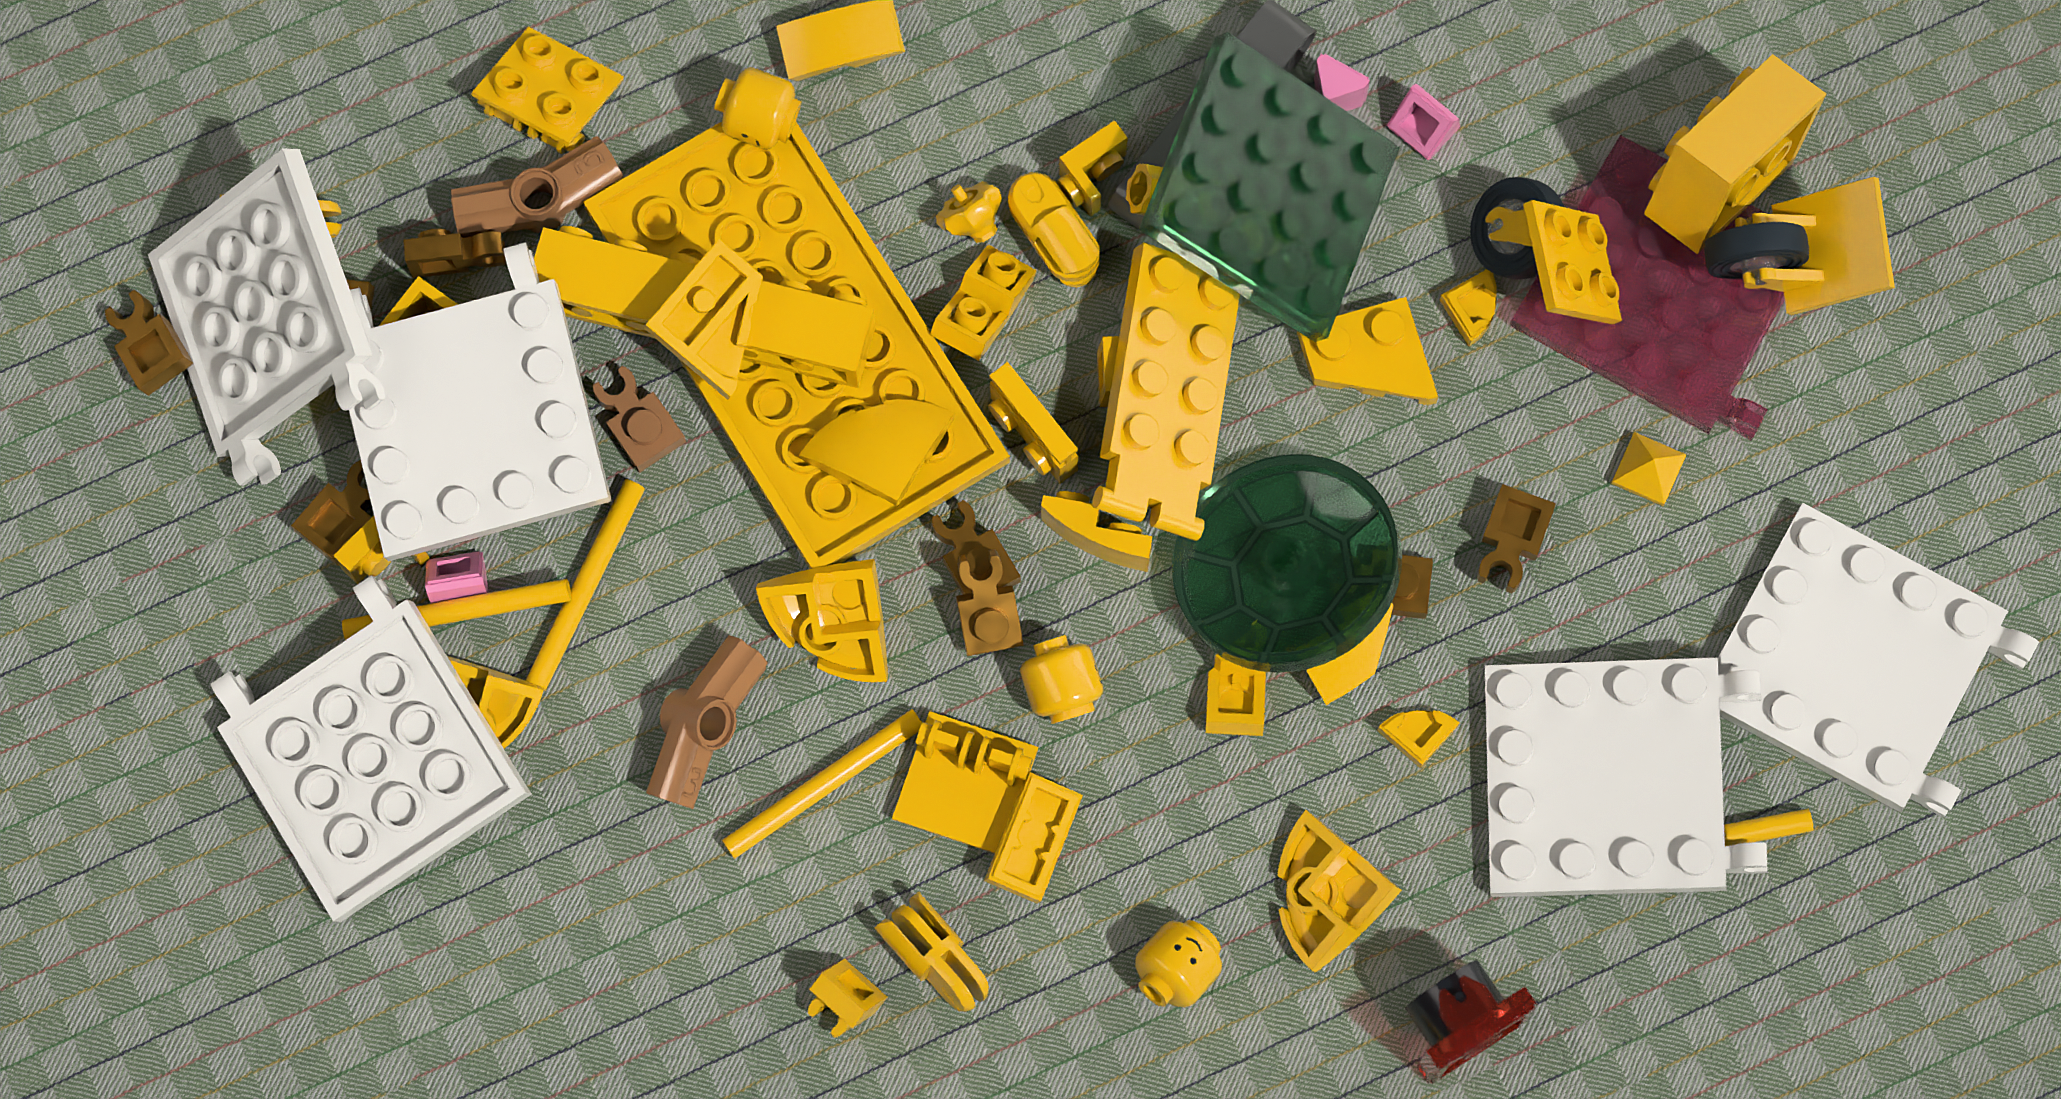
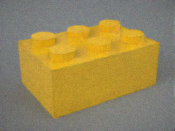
[1644,54,1826,254]

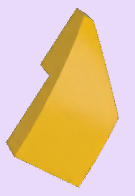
[1298,590,1393,705]
[1205,622,1268,736]

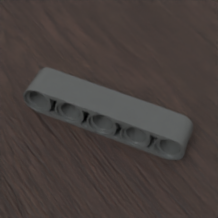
[1108,0,1316,241]

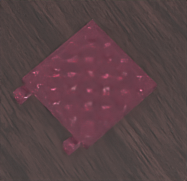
[1510,135,1785,441]

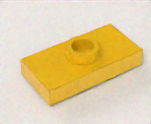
[984,772,1083,904]

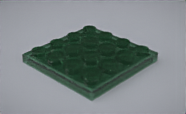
[1139,32,1400,342]

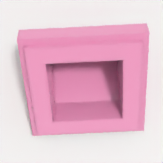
[1314,54,1370,120]
[1386,83,1460,161]
[425,551,489,603]

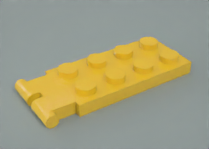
[1092,242,1243,541]

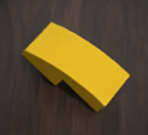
[776,0,905,81]
[930,244,1037,361]
[1041,491,1153,572]

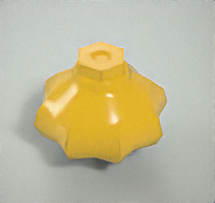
[936,181,1002,243]

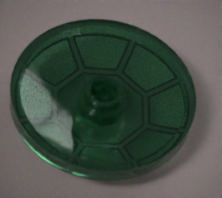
[1172,454,1402,673]

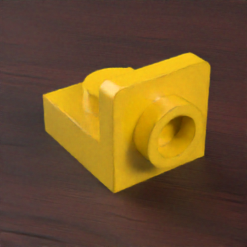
[1057,120,1128,217]
[333,516,430,584]

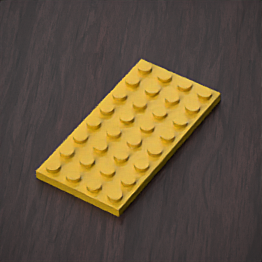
[583,121,1010,569]

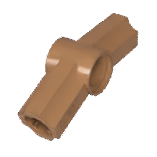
[451,135,624,238]
[646,635,768,809]

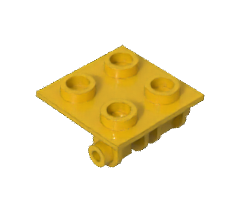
[471,26,624,155]
[892,711,1039,854]

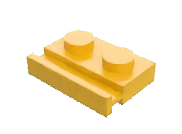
[988,362,1078,484]

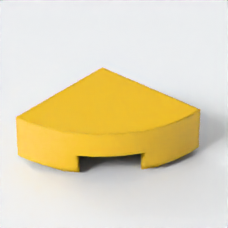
[1440,269,1497,347]
[1377,710,1460,769]

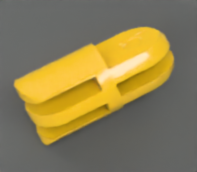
[1008,172,1099,288]
[874,892,989,1012]

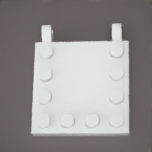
[148,148,385,485]
[349,243,612,561]
[1718,503,2039,817]
[211,575,532,922]
[1485,657,1767,897]

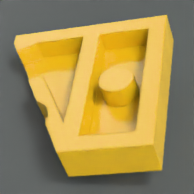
[643,238,763,400]
[1297,297,1438,405]

